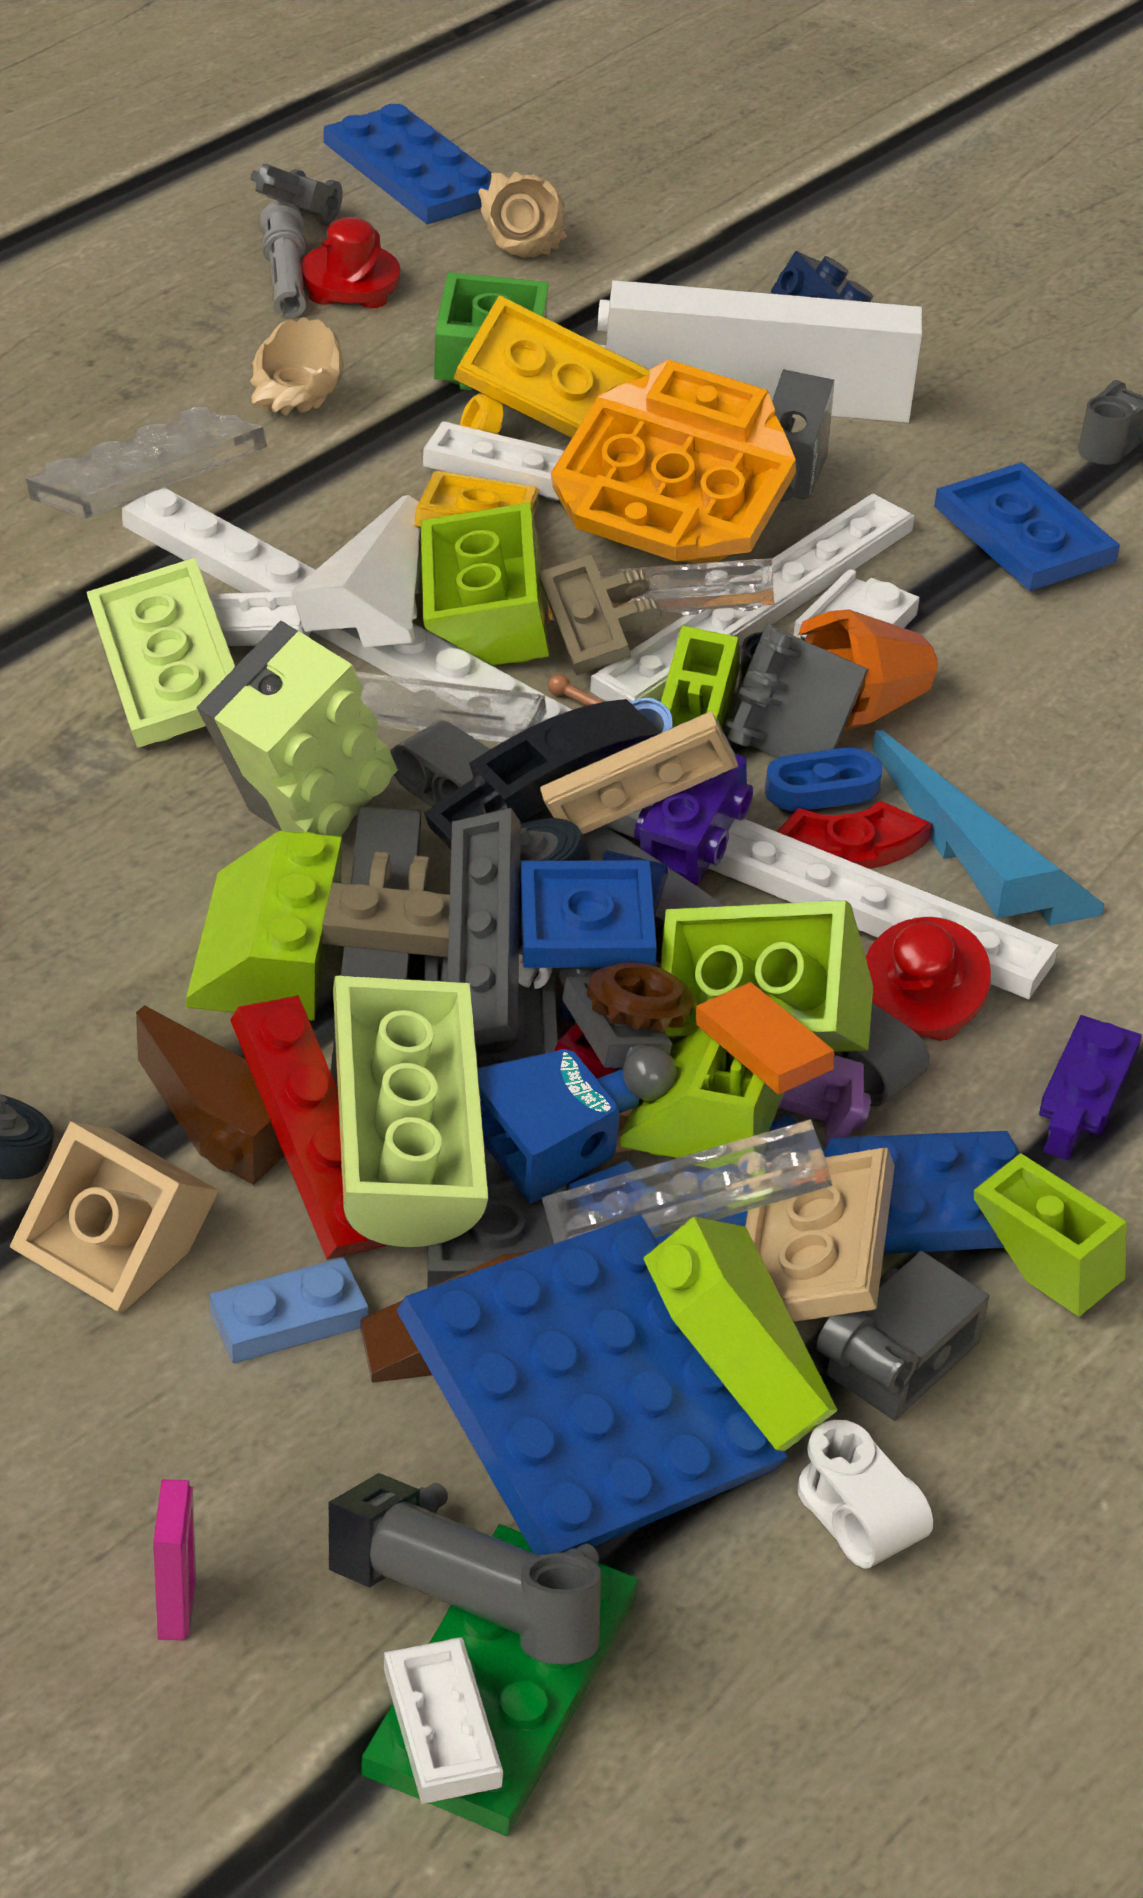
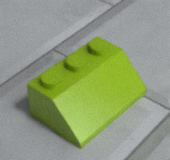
[421,502,549,665]
[186,831,342,1021]
[660,900,873,1052]

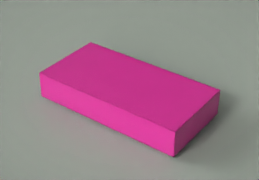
[153,1479,196,1640]

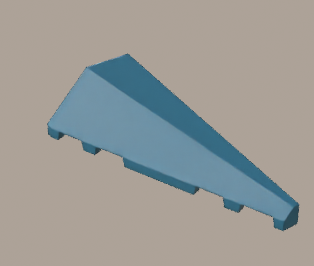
[872,729,1104,926]

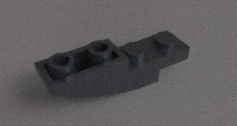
[424,699,662,850]

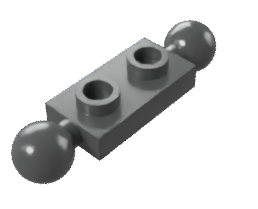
[559,967,677,1100]

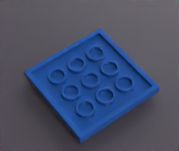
[396,1214,788,1555]

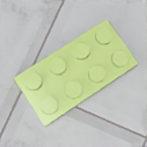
[86,558,235,748]

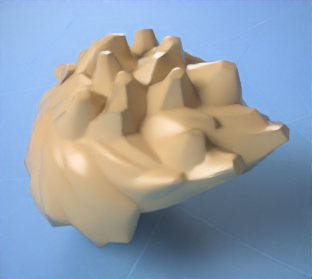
[478,172,567,258]
[250,317,344,415]

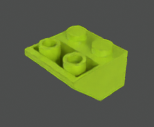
[620,1028,785,1172]

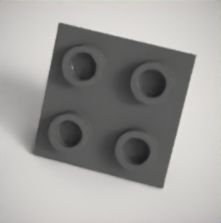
[723,624,869,758]

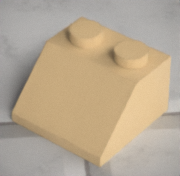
[9,1121,219,1312]

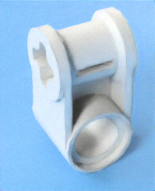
[798,1419,933,1569]

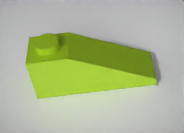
[661,625,740,730]
[643,1216,838,1451]

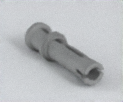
[260,202,306,318]

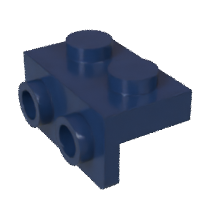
[771,251,873,302]

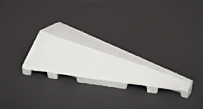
[291,495,422,647]

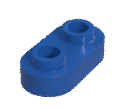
[765,747,882,813]

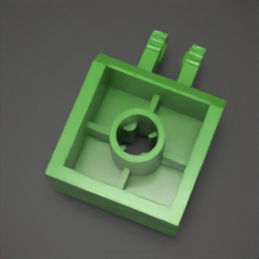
[434,272,549,390]

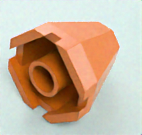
[798,609,938,732]

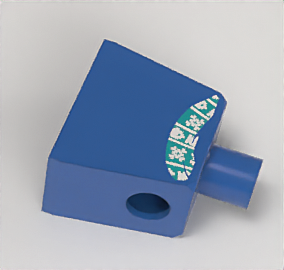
[477,1049,639,1204]

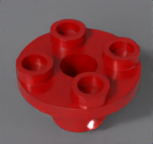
[301,217,400,308]
[866,917,991,1041]

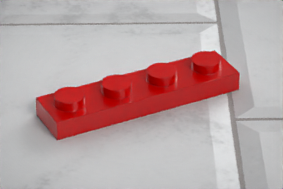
[230,996,388,1260]

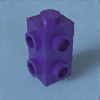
[634,754,753,886]

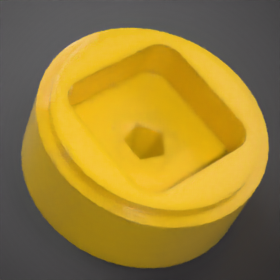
[460,393,503,434]

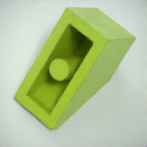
[974,1153,1127,1317]

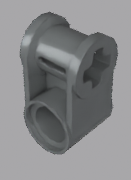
[1078,380,1143,465]

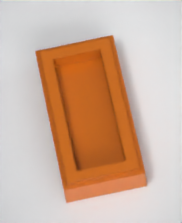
[696,982,835,1095]

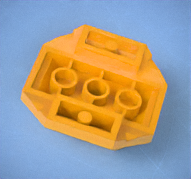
[551,359,796,569]

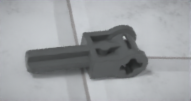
[250,164,343,224]

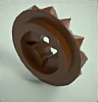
[586,962,695,1033]

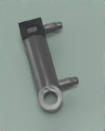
[328,1473,601,1664]

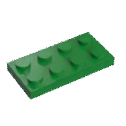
[362,1524,638,1837]

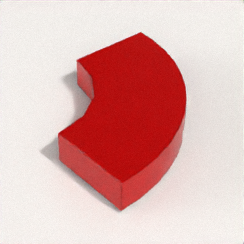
[776,801,932,869]

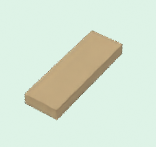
[540,711,738,834]

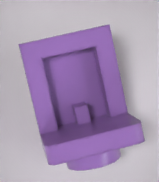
[779,1055,871,1148]

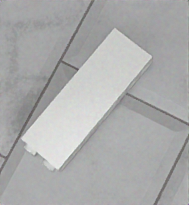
[597,280,922,423]

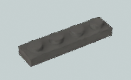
[447,808,521,1047]

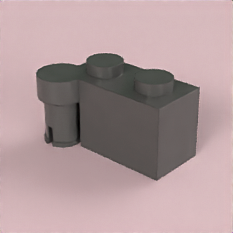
[817,1251,990,1421]

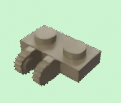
[538,554,663,676]
[322,851,450,957]

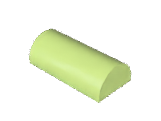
[333,976,488,1247]

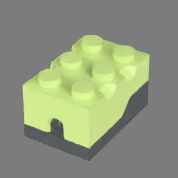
[197,620,398,836]

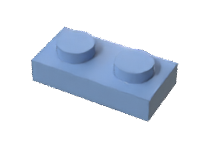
[209,1257,369,1364]

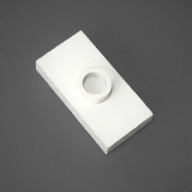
[209,591,311,646]
[384,1637,503,1804]

